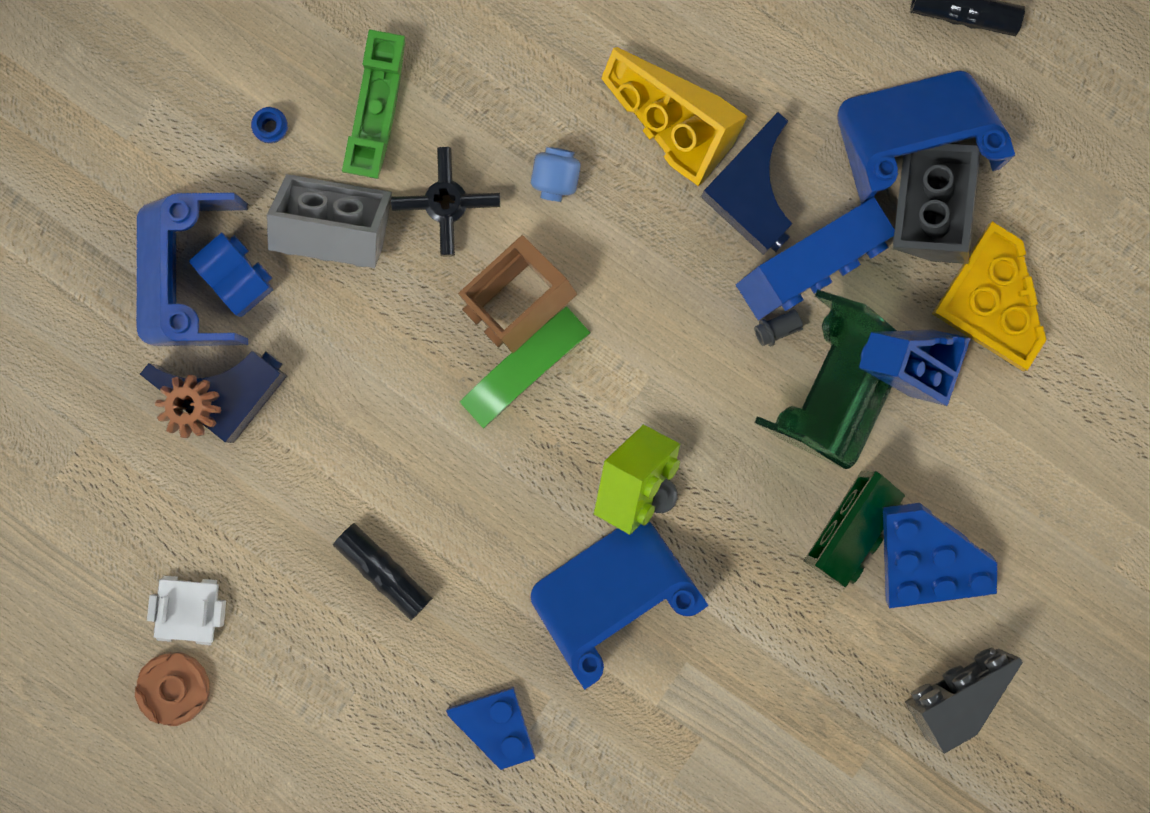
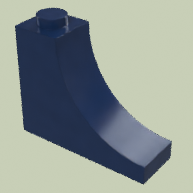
[701,112,793,255]
[140,351,287,443]

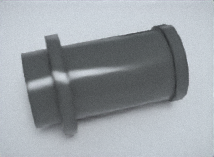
[754,309,803,347]

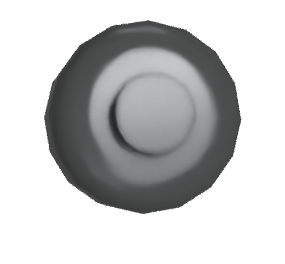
[652,479,678,513]

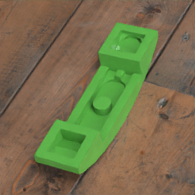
[342,29,405,179]
[460,306,590,429]

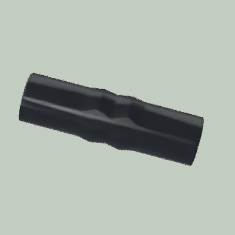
[910,0,1025,37]
[333,523,433,621]

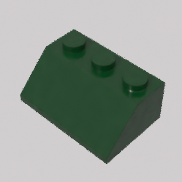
[803,471,905,588]

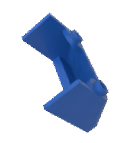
[136,193,248,346]

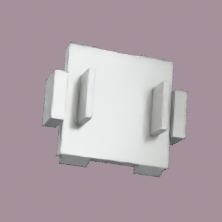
[147,575,226,645]

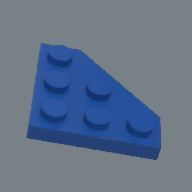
[883,503,997,609]

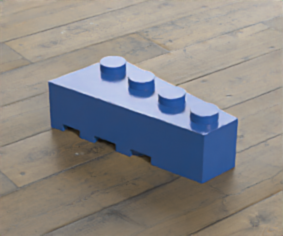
[735,197,895,321]

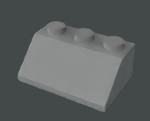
[267,174,392,268]

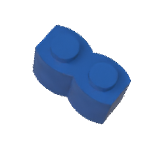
[189,232,274,318]

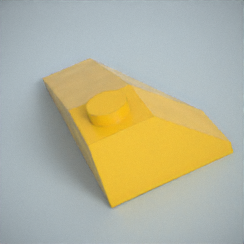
[601,47,748,186]

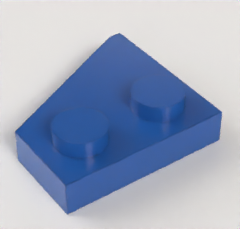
[446,686,536,770]

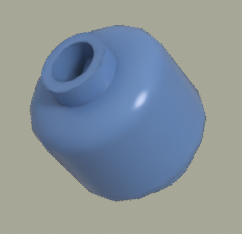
[531,147,581,202]

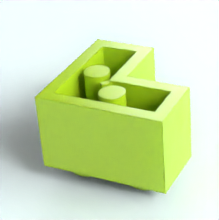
[594,424,680,535]

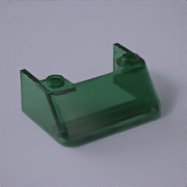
[755,290,897,469]

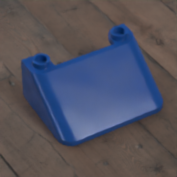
[837,71,1015,204]
[531,522,709,690]

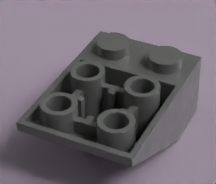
[905,648,1023,754]

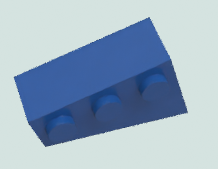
[859,330,971,406]

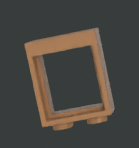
[458,235,577,353]

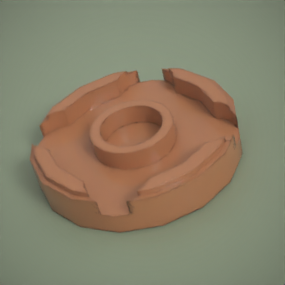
[135,652,210,726]

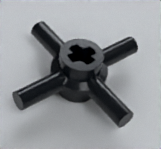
[391,147,500,257]

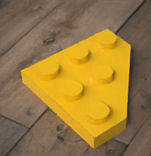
[932,221,1047,372]

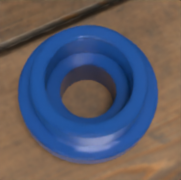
[251,107,288,144]

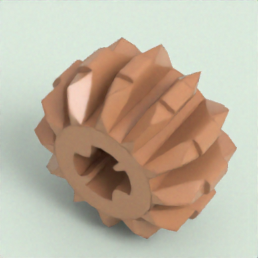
[155,375,221,438]

